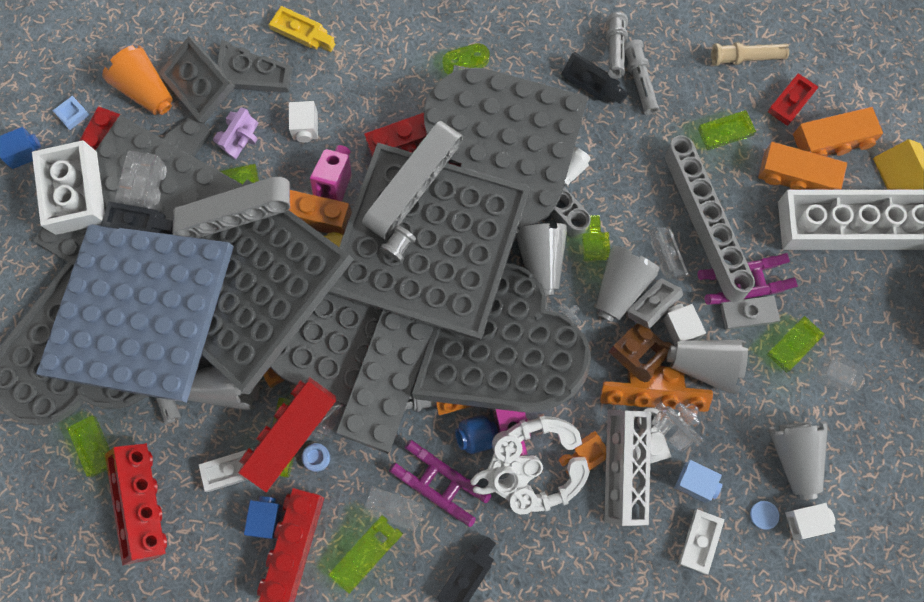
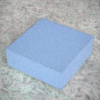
[52,96,89,130]

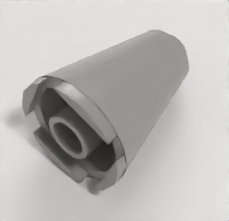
[515,223,567,296]
[595,245,660,322]
[667,340,748,394]
[188,365,260,410]
[769,421,828,500]

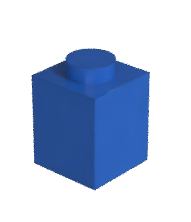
[0,127,41,169]
[244,496,283,540]

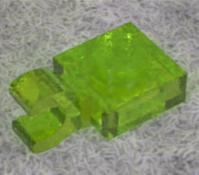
[582,215,610,261]

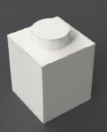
[289,101,318,143]
[663,304,706,345]
[785,503,835,540]

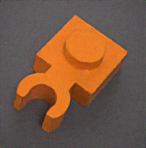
[558,431,606,476]

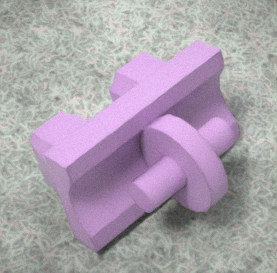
[213,107,259,159]

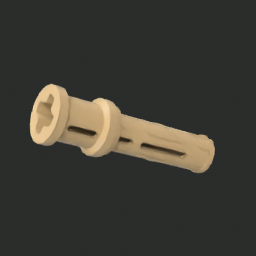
[711,42,789,66]

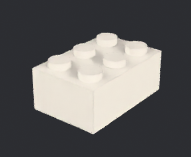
[32,140,105,235]

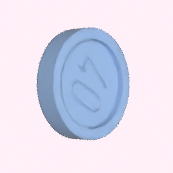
[750,501,779,530]

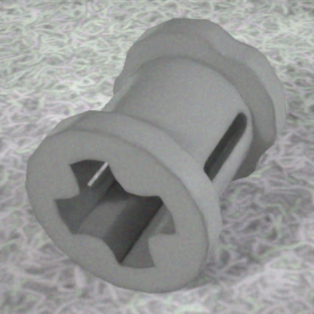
[380,225,416,262]

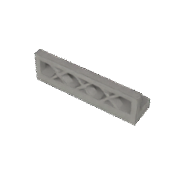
[604,410,651,526]

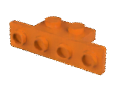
[600,366,713,412]

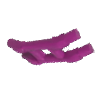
[697,253,798,305]
[389,439,491,527]

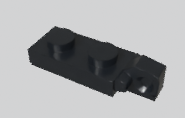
[561,52,629,104]
[101,201,173,235]
[436,537,496,602]

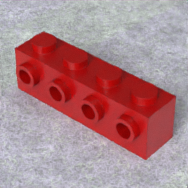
[364,113,427,157]
[238,377,336,492]
[105,443,167,566]
[257,488,325,602]

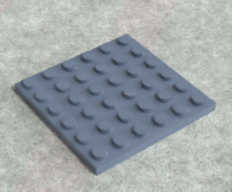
[36,224,234,403]

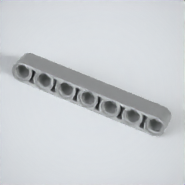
[665,135,755,302]

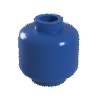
[455,415,498,454]

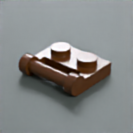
[608,323,674,382]

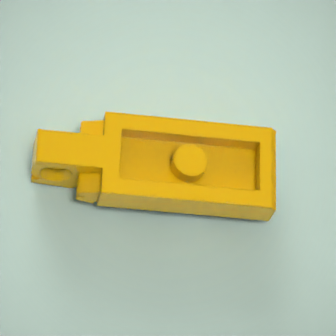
[268,6,336,52]

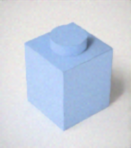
[674,460,722,503]

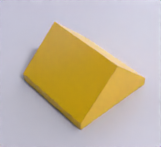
[873,139,924,190]

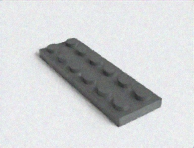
[335,310,434,454]

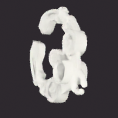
[470,413,590,515]

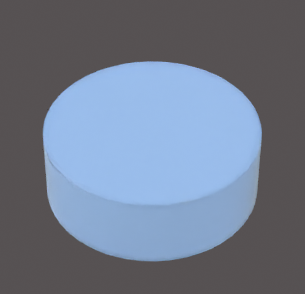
[302,443,330,472]

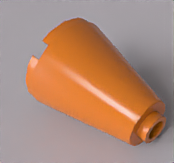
[102,45,172,115]

